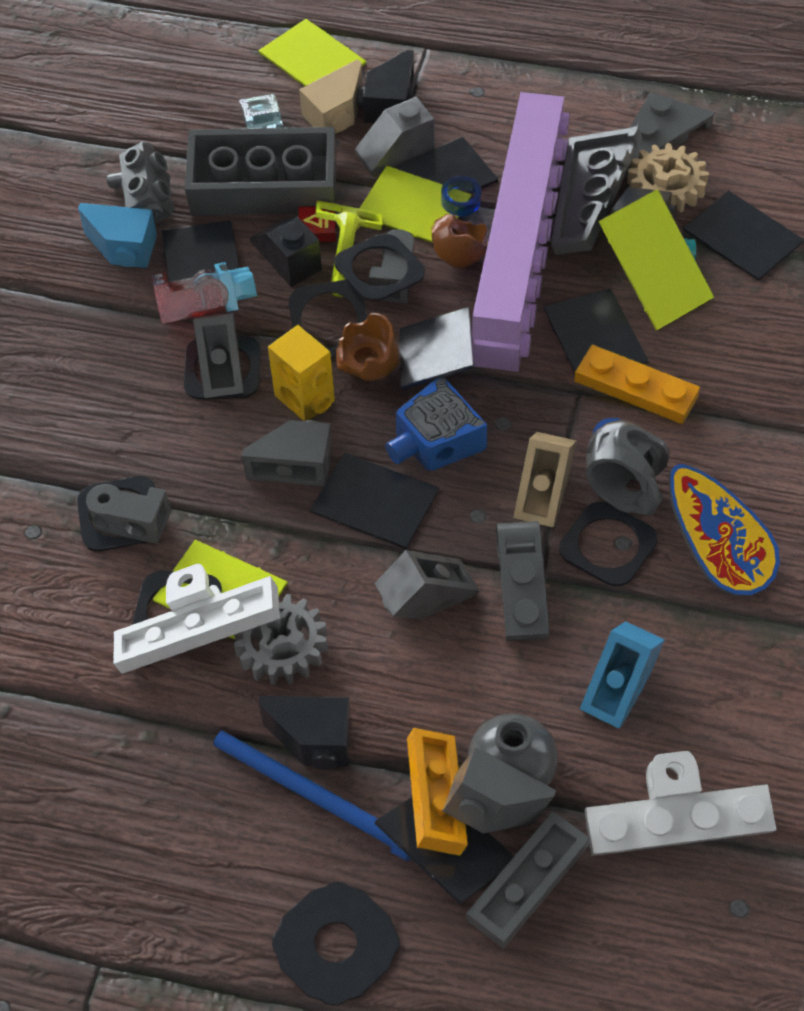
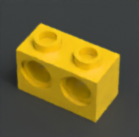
[268,325,335,421]

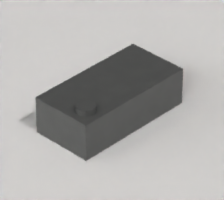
[185,127,337,215]

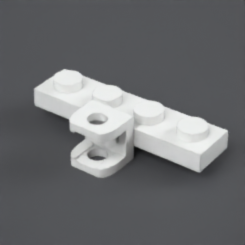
[114,564,280,674]
[584,751,776,856]

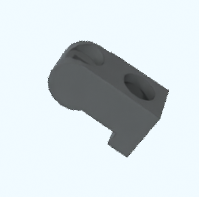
[369,229,414,303]
[86,484,172,544]

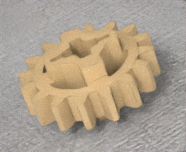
[627,143,709,212]

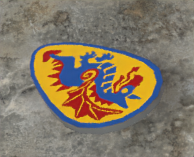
[669,464,780,596]

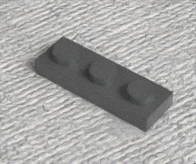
[466,811,590,949]

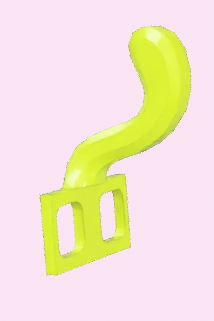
[315,200,383,298]

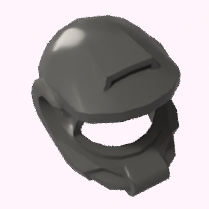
[586,420,671,516]

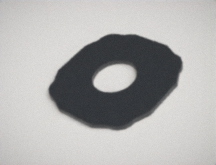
[272,882,400,1006]

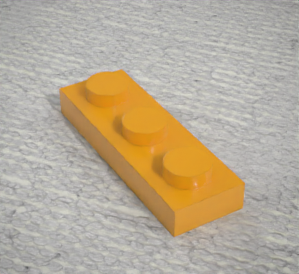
[574,345,700,425]
[407,727,468,855]

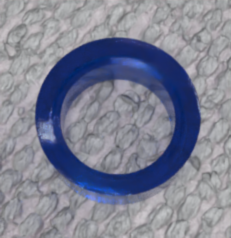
[441,176,482,216]

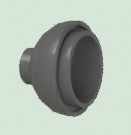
[468,713,558,786]

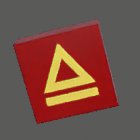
[298,206,336,242]

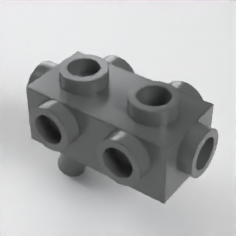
[106,141,174,224]

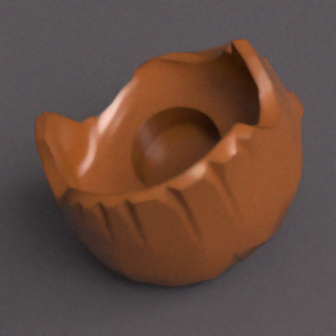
[431,214,488,268]
[336,313,401,381]

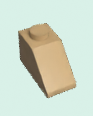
[299,59,363,134]
[513,432,577,527]

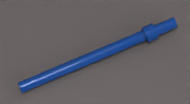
[213,730,411,862]

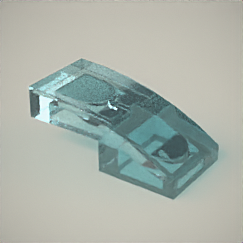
[239,94,284,128]

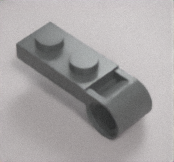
[496,521,549,641]

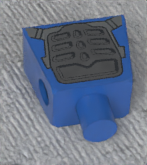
[385,377,487,471]

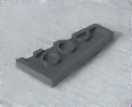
[551,127,642,255]

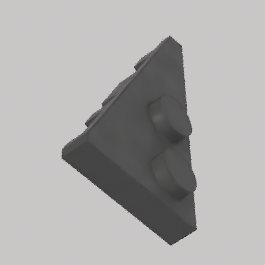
[624,92,714,178]

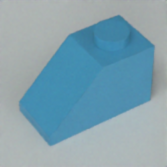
[78,203,157,268]
[580,621,665,728]

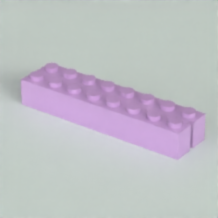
[472,92,570,372]

